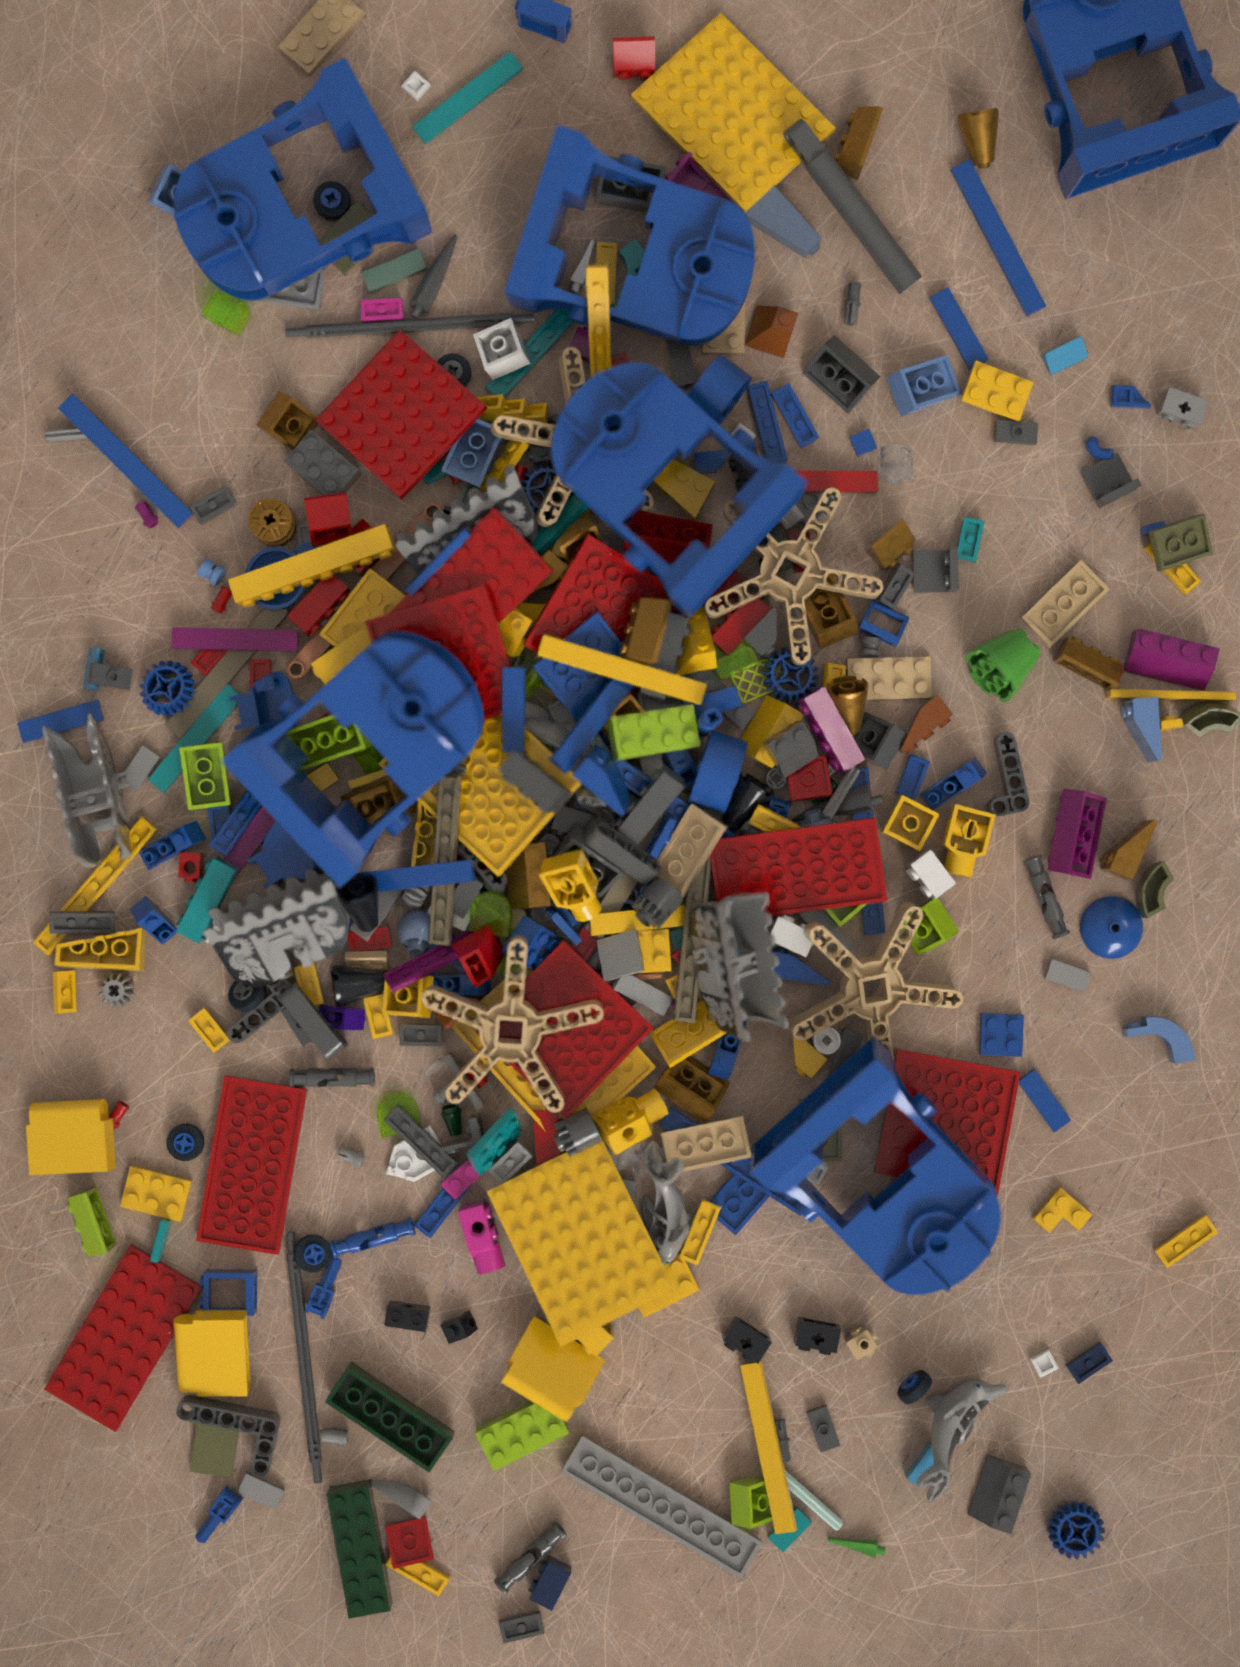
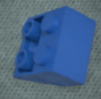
[501,915,561,971]

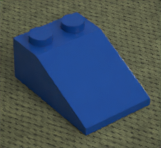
[573,744,632,816]

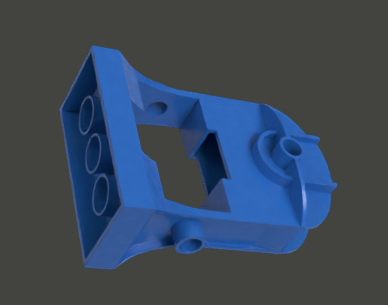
[1022,0,1240,200]
[174,57,433,301]
[504,125,755,346]
[551,363,808,620]
[221,631,484,888]
[750,1036,1001,1295]

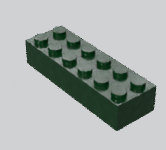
[325,1361,455,1473]
[326,1479,393,1619]

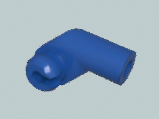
[1085,436,1114,460]

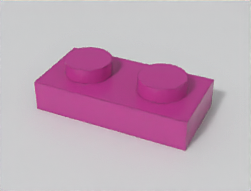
[360,298,404,322]
[441,1158,485,1200]

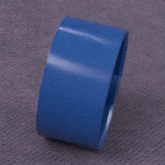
[687,354,752,438]
[688,730,748,813]

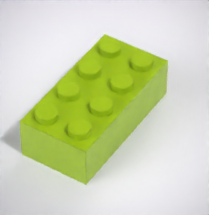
[606,704,700,761]
[285,715,374,770]
[475,1401,570,1471]

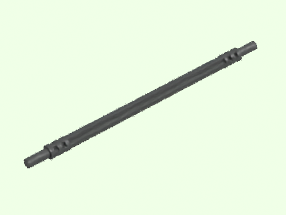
[285,313,534,338]
[286,1232,322,1484]

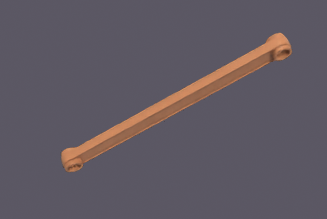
[287,503,442,680]

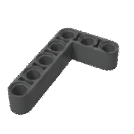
[176,1395,280,1477]

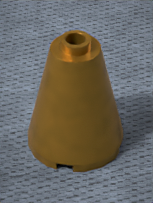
[957,108,999,169]
[826,676,868,736]

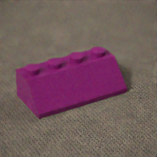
[1123,628,1220,691]
[1047,788,1107,879]

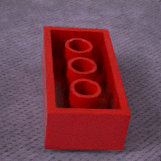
[623,511,713,564]

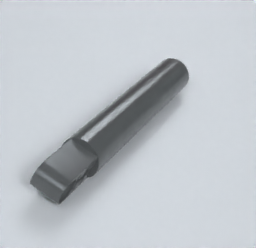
[783,119,922,294]

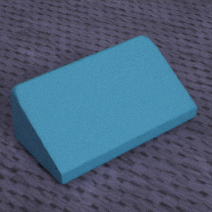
[1042,336,1088,376]
[83,648,105,691]
[905,1442,934,1488]

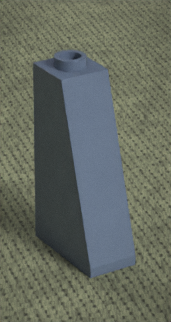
[741,185,822,258]

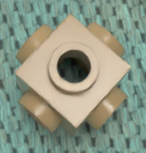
[844,1325,878,1361]

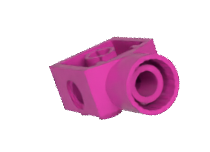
[458,1199,506,1274]

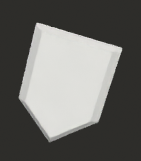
[386,1125,442,1182]

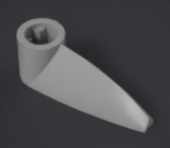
[371,1481,432,1519]

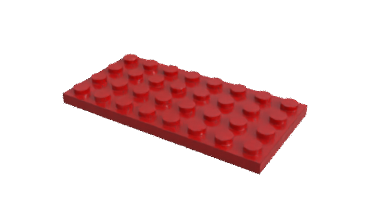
[388,508,554,624]
[710,817,888,916]
[196,1075,308,1255]
[44,1244,202,1432]

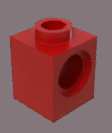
[178,852,204,882]

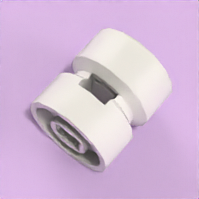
[811,1027,841,1054]

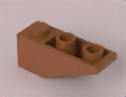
[899,695,953,754]

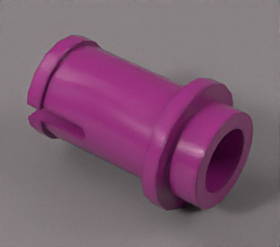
[135,501,159,529]

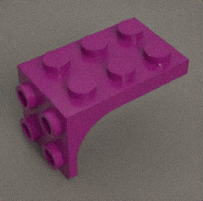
[664,152,736,205]

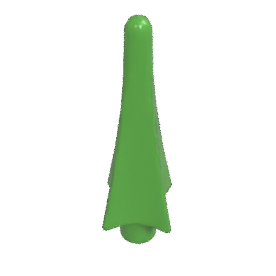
[828,1537,886,1559]

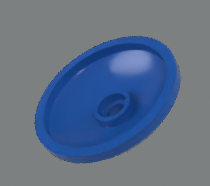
[245,547,305,610]
[1080,896,1143,959]

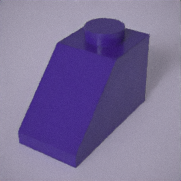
[319,1005,365,1030]

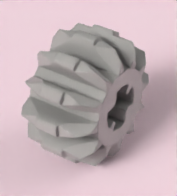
[402,886,432,909]
[98,973,134,1008]

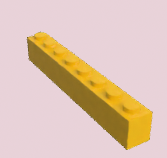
[228,524,397,608]

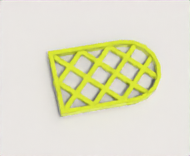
[730,658,787,703]

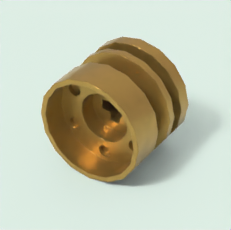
[248,498,297,547]

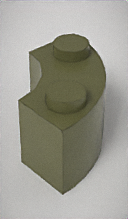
[1178,702,1240,737]
[1137,861,1174,918]

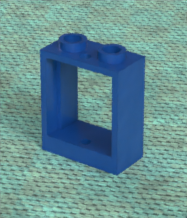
[515,0,572,43]
[200,1269,257,1316]

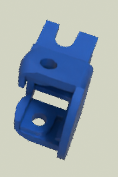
[229,671,297,731]
[247,821,315,889]

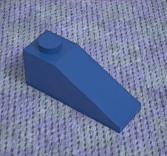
[772,947,830,986]

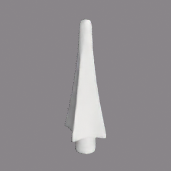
[570,240,594,294]

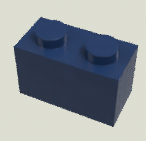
[528,1555,572,1611]

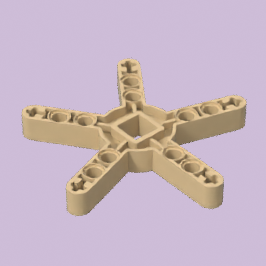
[491,347,654,527]
[705,488,883,666]
[787,902,963,1061]
[422,935,603,1112]

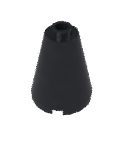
[721,771,775,831]
[336,873,378,932]
[331,965,385,1007]

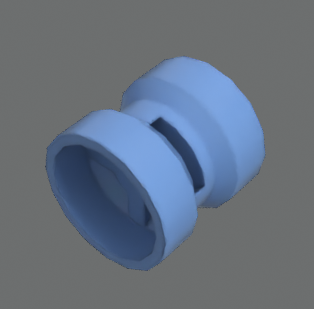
[197,558,226,586]

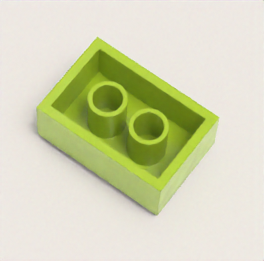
[179,741,232,810]

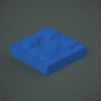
[979,1013,1024,1057]

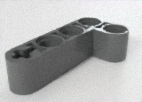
[987,732,1029,817]
[584,809,662,885]
[457,839,507,895]
[228,978,293,1043]
[278,983,348,1060]

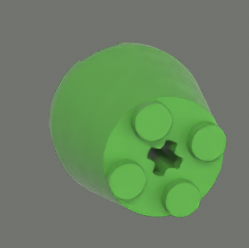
[965,628,1041,702]

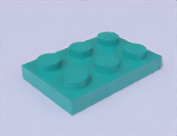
[467,1108,522,1176]

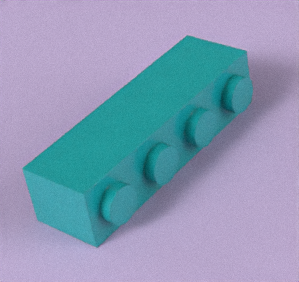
[176,856,240,943]

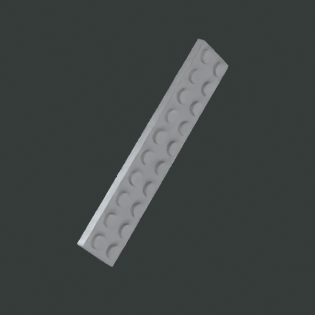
[561,1434,763,1579]

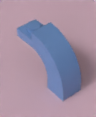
[1122,1016,1195,1064]

